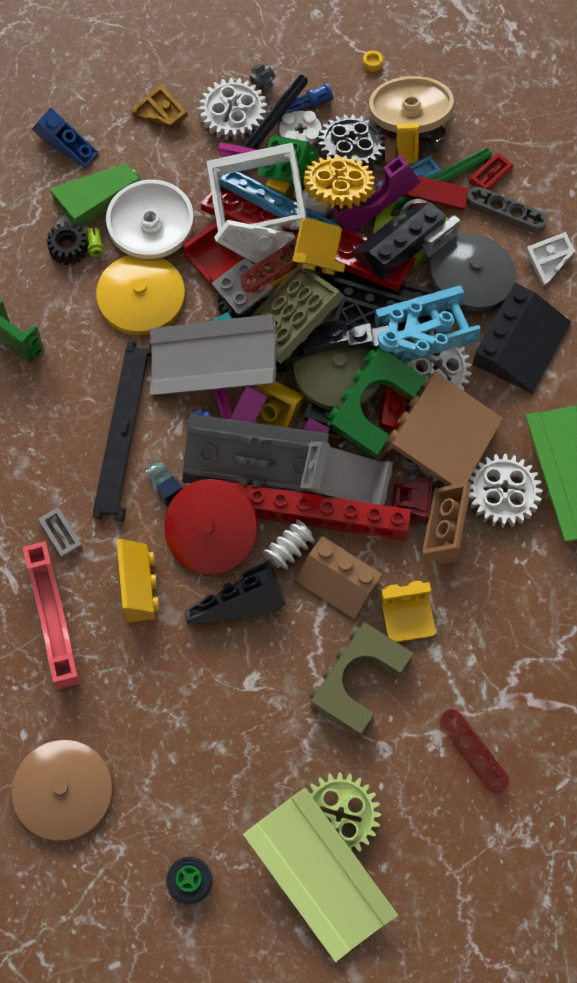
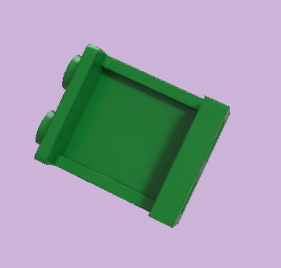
[0,300,43,362]

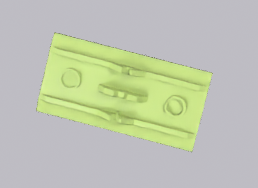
[243,788,398,962]

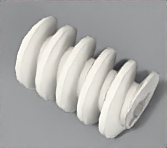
[263,519,315,570]

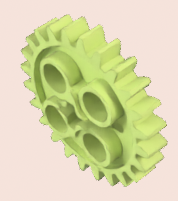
[310,772,381,851]

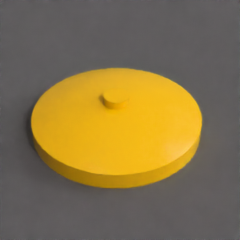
[96,255,185,335]

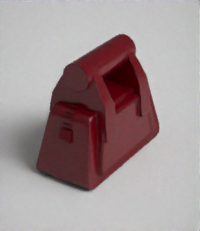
[392,477,433,525]

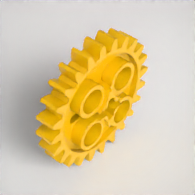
[303,155,375,209]

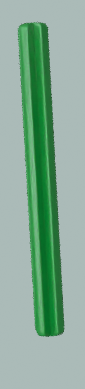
[392,148,492,212]

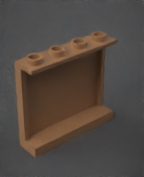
[385,371,503,486]

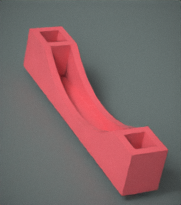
[22,541,81,690]

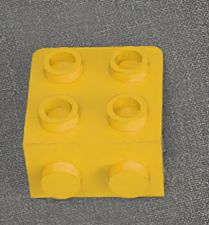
[292,218,345,275]
[380,581,436,643]

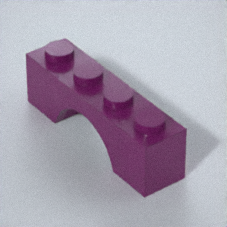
[330,154,421,232]

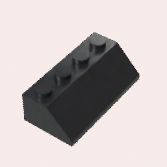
[351,202,446,281]

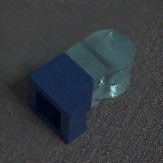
[144,459,183,507]

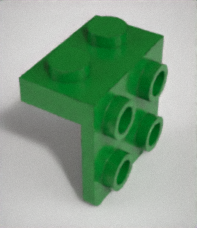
[258,136,318,191]

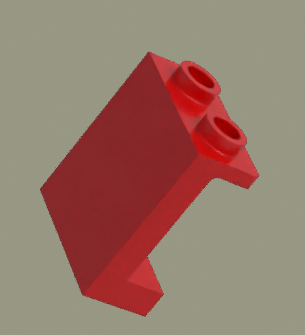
[183,222,245,292]

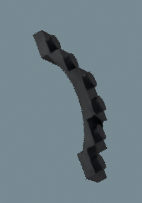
[276,320,388,373]

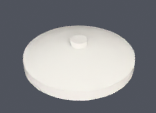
[106,180,194,259]

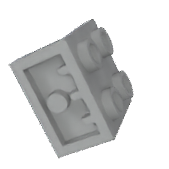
[212,258,274,315]

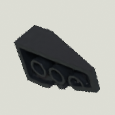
[185,560,286,625]

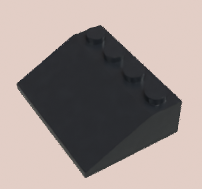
[472,283,571,394]

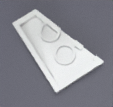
[215,220,295,270]

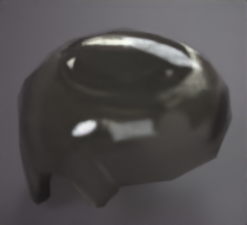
[419,126,446,153]

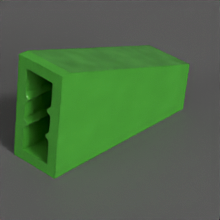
[50,164,141,228]

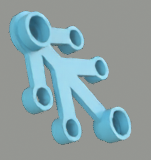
[378,302,454,356]

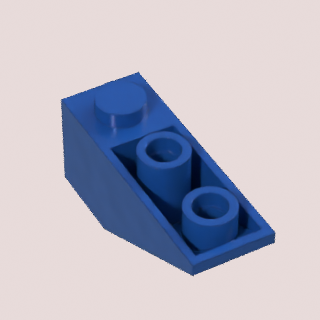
[32,107,99,167]

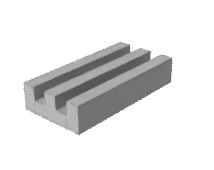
[422,216,461,257]
[38,507,83,559]

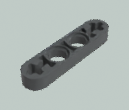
[467,187,547,233]

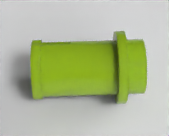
[86,228,105,257]

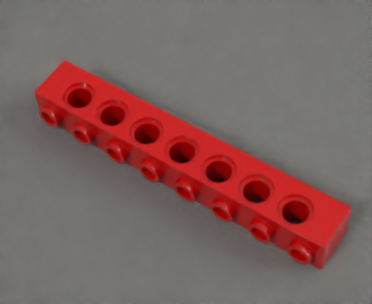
[226,481,411,541]

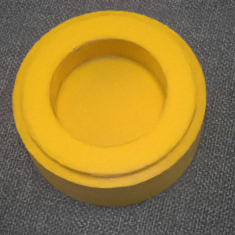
[362,50,383,72]

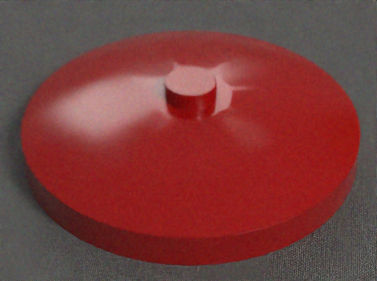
[164,479,258,574]

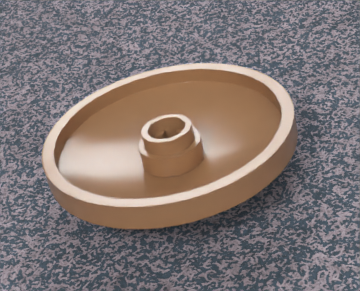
[12,740,113,842]

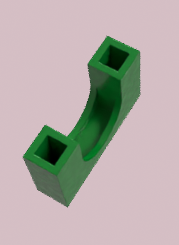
[327,348,426,457]

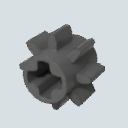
[249,64,275,91]

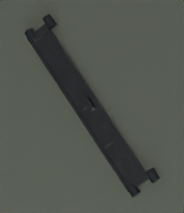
[92,341,152,522]

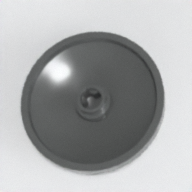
[428,234,516,312]

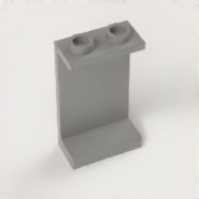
[300,442,393,505]

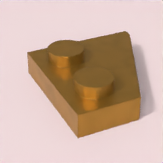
[130,85,188,129]

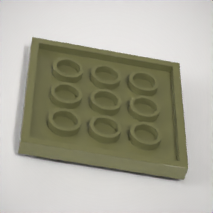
[250,264,345,364]

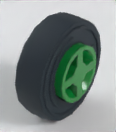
[166,856,212,904]

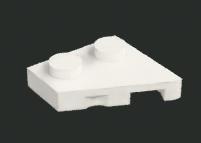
[525,232,575,287]

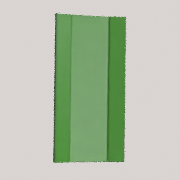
[525,404,577,542]

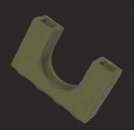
[309,622,414,739]

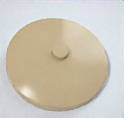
[369,76,454,133]

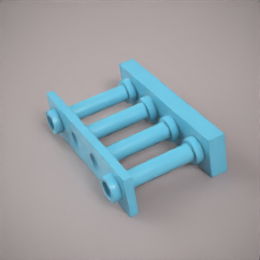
[375,285,481,364]

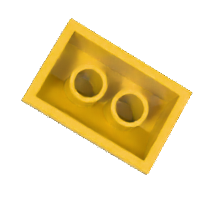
[116,539,159,623]

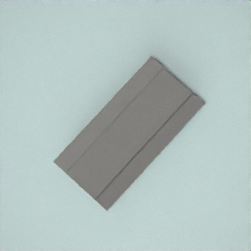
[149,314,276,396]

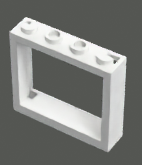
[207,143,307,232]

